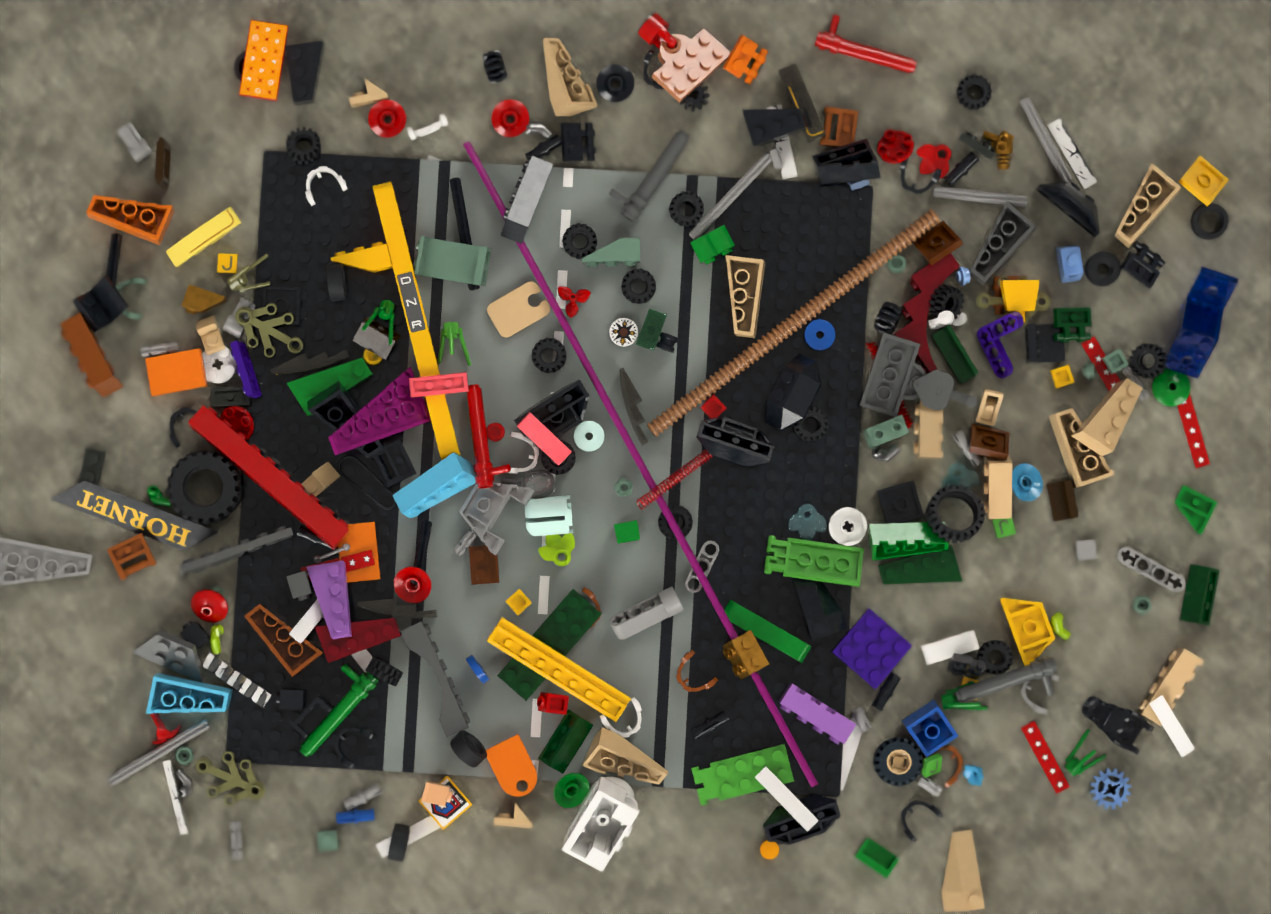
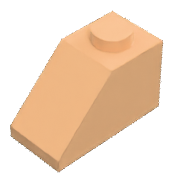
[421,780,453,806]

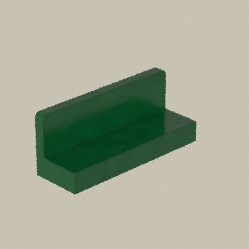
[931,325,979,385]
[1180,564,1220,626]
[538,709,593,774]

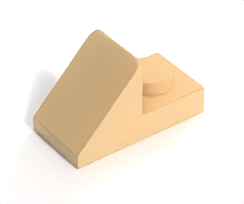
[349,79,389,108]
[196,315,226,355]
[976,389,1004,426]
[301,462,340,497]
[494,802,533,828]

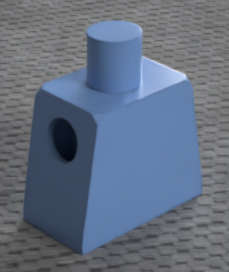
[1055,245,1083,283]

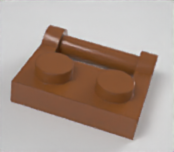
[819,107,859,148]
[106,533,157,581]

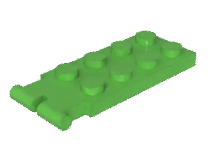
[764,535,864,587]
[691,744,794,806]

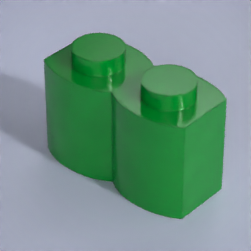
[690,225,735,265]

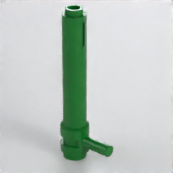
[299,664,379,757]

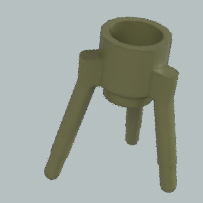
[227,254,271,293]

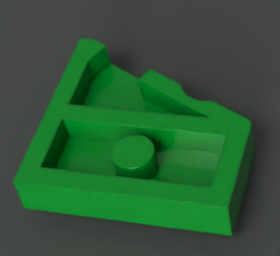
[1174,485,1217,535]

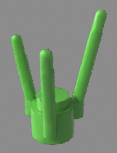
[438,322,471,366]

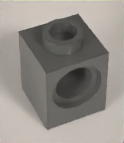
[286,571,313,601]

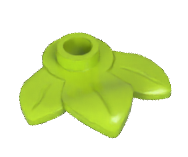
[538,533,575,566]

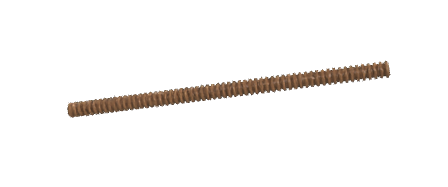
[647,209,940,437]

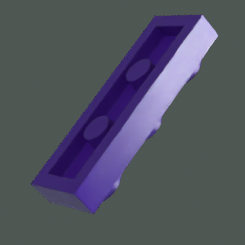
[230,340,262,399]

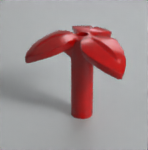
[558,286,591,318]
[150,713,181,744]

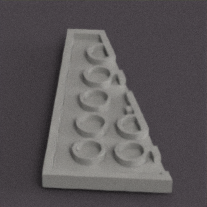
[0,537,94,586]

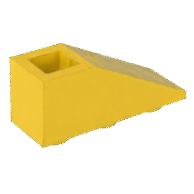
[331,242,393,273]

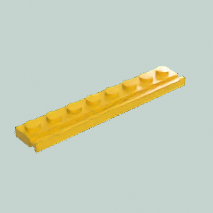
[487,617,631,722]

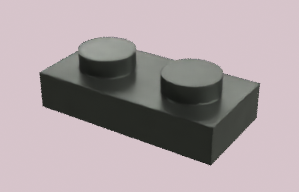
[958,132,995,160]
[211,386,251,408]
[78,448,106,486]

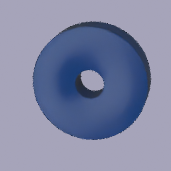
[804,319,835,351]
[466,655,490,684]

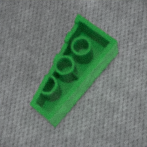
[287,358,374,417]

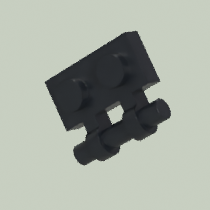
[560,122,596,162]
[1120,241,1165,289]
[947,653,986,678]

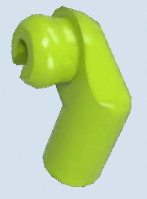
[1050,612,1071,641]

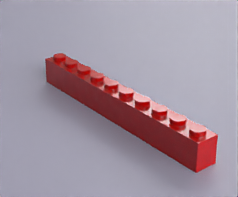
[188,405,349,550]

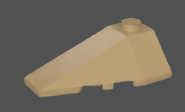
[543,38,598,117]
[582,727,668,784]
[941,830,985,912]

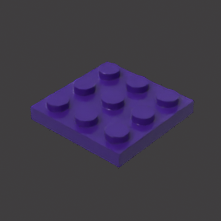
[831,608,912,690]

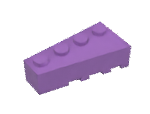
[778,682,857,744]

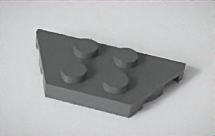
[133,630,205,682]

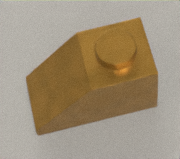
[181,284,227,315]

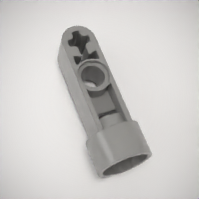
[610,586,684,639]

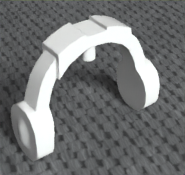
[406,113,449,140]
[305,166,348,206]
[928,311,967,329]
[507,432,539,474]
[600,696,642,737]

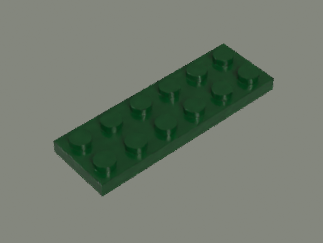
[497,588,602,701]

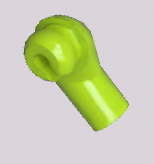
[210,624,224,654]

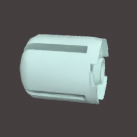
[525,495,573,536]

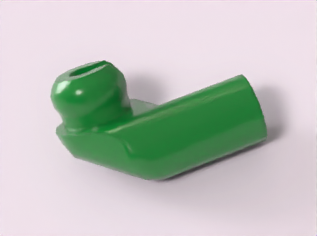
[147,485,172,507]

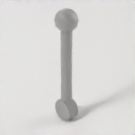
[314,543,350,563]

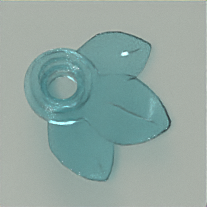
[942,463,981,492]
[788,504,827,541]

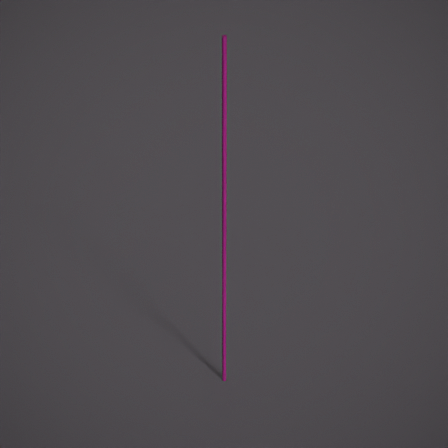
[463,141,818,787]

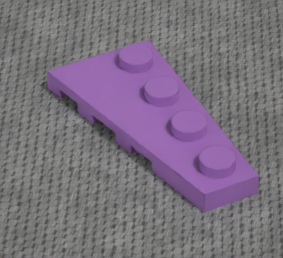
[306,561,352,639]

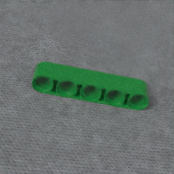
[724,600,812,663]

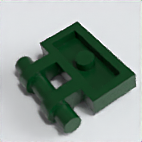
[1053,307,1092,343]

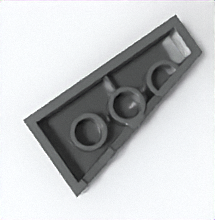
[970,202,1036,287]

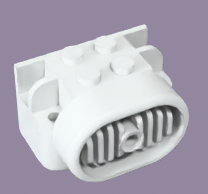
[561,776,640,872]

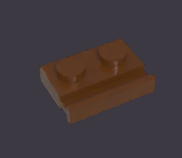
[469,545,500,585]

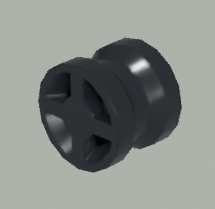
[656,332,679,353]

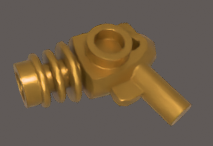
[982,130,1014,169]

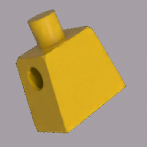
[1000,280,1039,323]

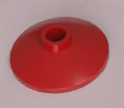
[491,99,529,138]
[368,100,407,138]
[394,566,432,603]
[191,589,228,623]

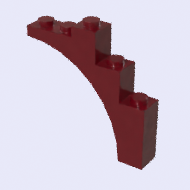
[893,253,960,374]

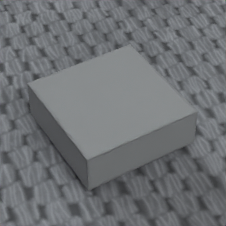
[769,149,783,170]
[1075,539,1097,560]

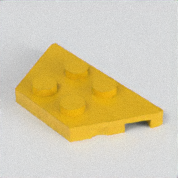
[999,598,1055,666]

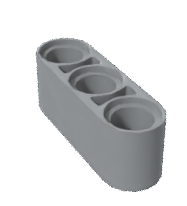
[685,541,719,593]

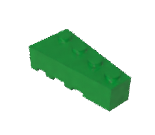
[868,522,949,561]

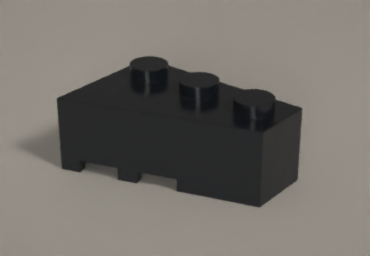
[812,138,881,184]

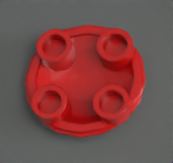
[877,129,915,164]
[219,406,254,440]

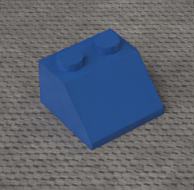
[902,699,958,758]

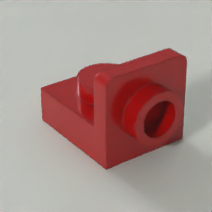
[537,692,569,715]

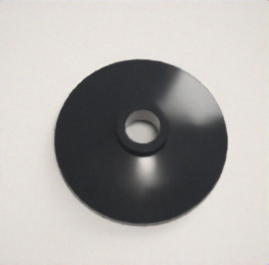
[596,64,634,103]

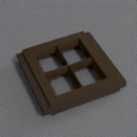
[155,137,171,190]

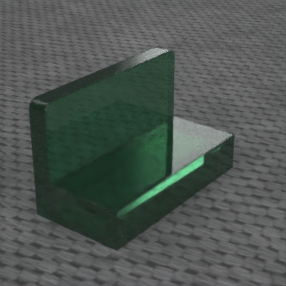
[636,309,667,352]

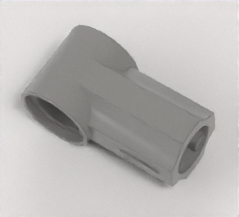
[117,123,153,163]
[223,297,256,339]

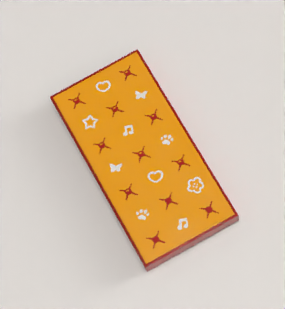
[239,19,289,102]

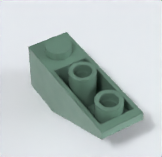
[583,238,640,267]

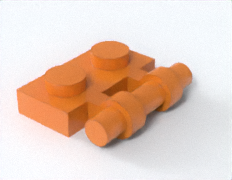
[723,35,769,85]

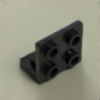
[73,276,129,332]
[1024,323,1065,364]

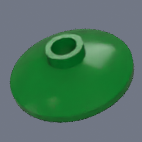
[1152,368,1190,407]
[553,773,590,808]

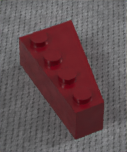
[315,618,402,663]

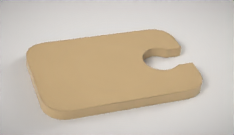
[487,281,550,338]

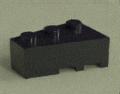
[286,40,326,106]
[742,109,813,146]

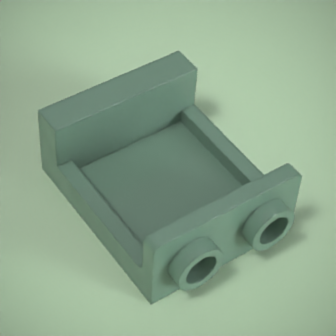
[862,415,909,449]

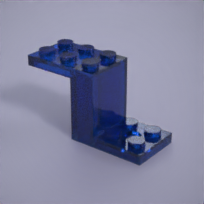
[1165,266,1238,379]

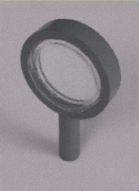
[501,469,555,499]

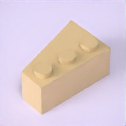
[913,400,943,459]
[983,455,1012,519]

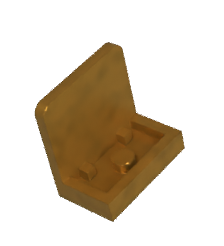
[723,630,769,679]

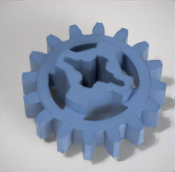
[1089,768,1132,810]

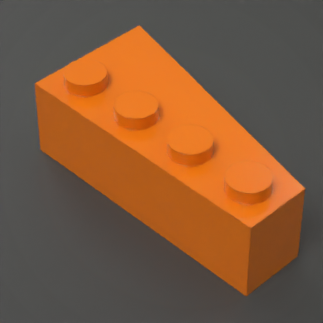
[86,195,175,246]

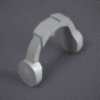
[1021,674,1059,715]

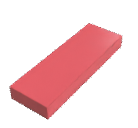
[409,372,469,398]
[517,412,572,466]

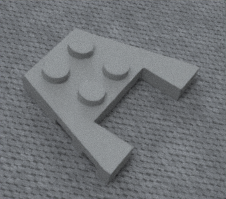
[459,482,535,555]

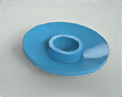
[1012,463,1043,501]

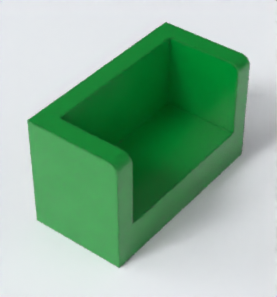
[614,520,640,544]
[853,836,899,878]

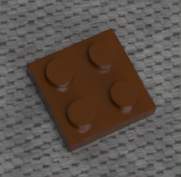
[912,221,963,266]
[969,424,1010,460]

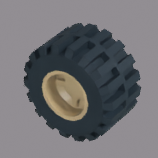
[873,738,923,786]

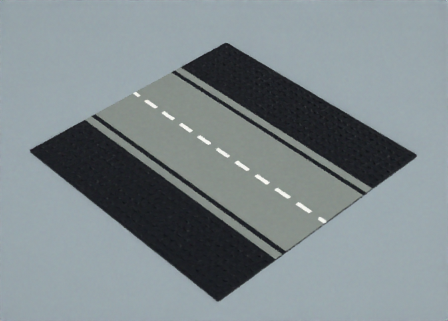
[226,150,873,797]

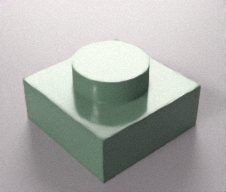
[1102,348,1129,375]
[317,829,339,851]

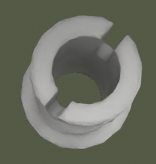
[851,707,872,732]
[917,776,943,797]

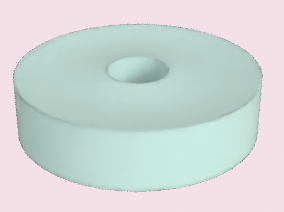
[574,421,604,452]

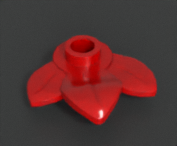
[916,144,951,179]

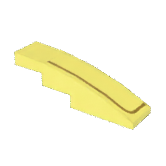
[165,207,241,267]

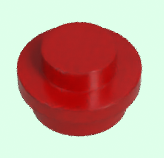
[486,422,505,442]

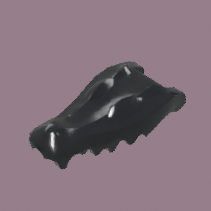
[1082,696,1154,755]

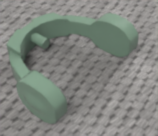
[115,278,147,320]

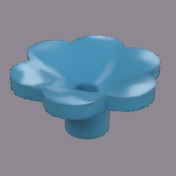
[963,764,984,786]

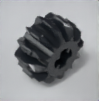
[482,50,507,83]
[679,82,710,112]
[874,302,902,334]

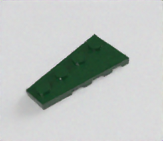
[878,545,963,585]

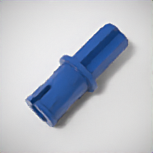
[336,808,375,824]

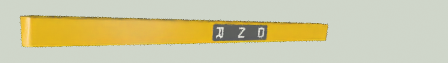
[373,181,460,461]

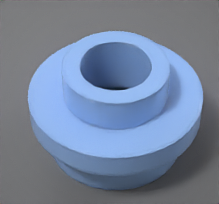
[955,266,970,286]

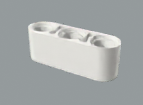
[921,630,980,665]

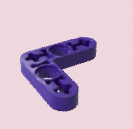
[977,311,1024,379]

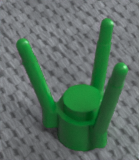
[362,300,395,345]
[941,681,988,710]
[1064,729,1107,777]

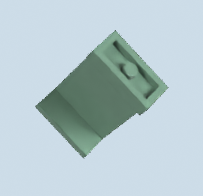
[413,236,492,287]

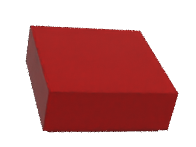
[700,394,727,419]

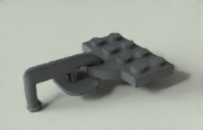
[859,332,977,417]

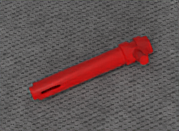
[814,15,917,73]
[467,384,511,489]

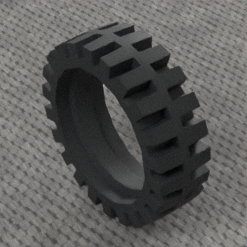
[926,484,985,543]

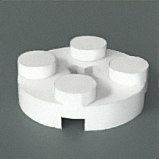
[202,347,237,384]
[828,507,867,546]

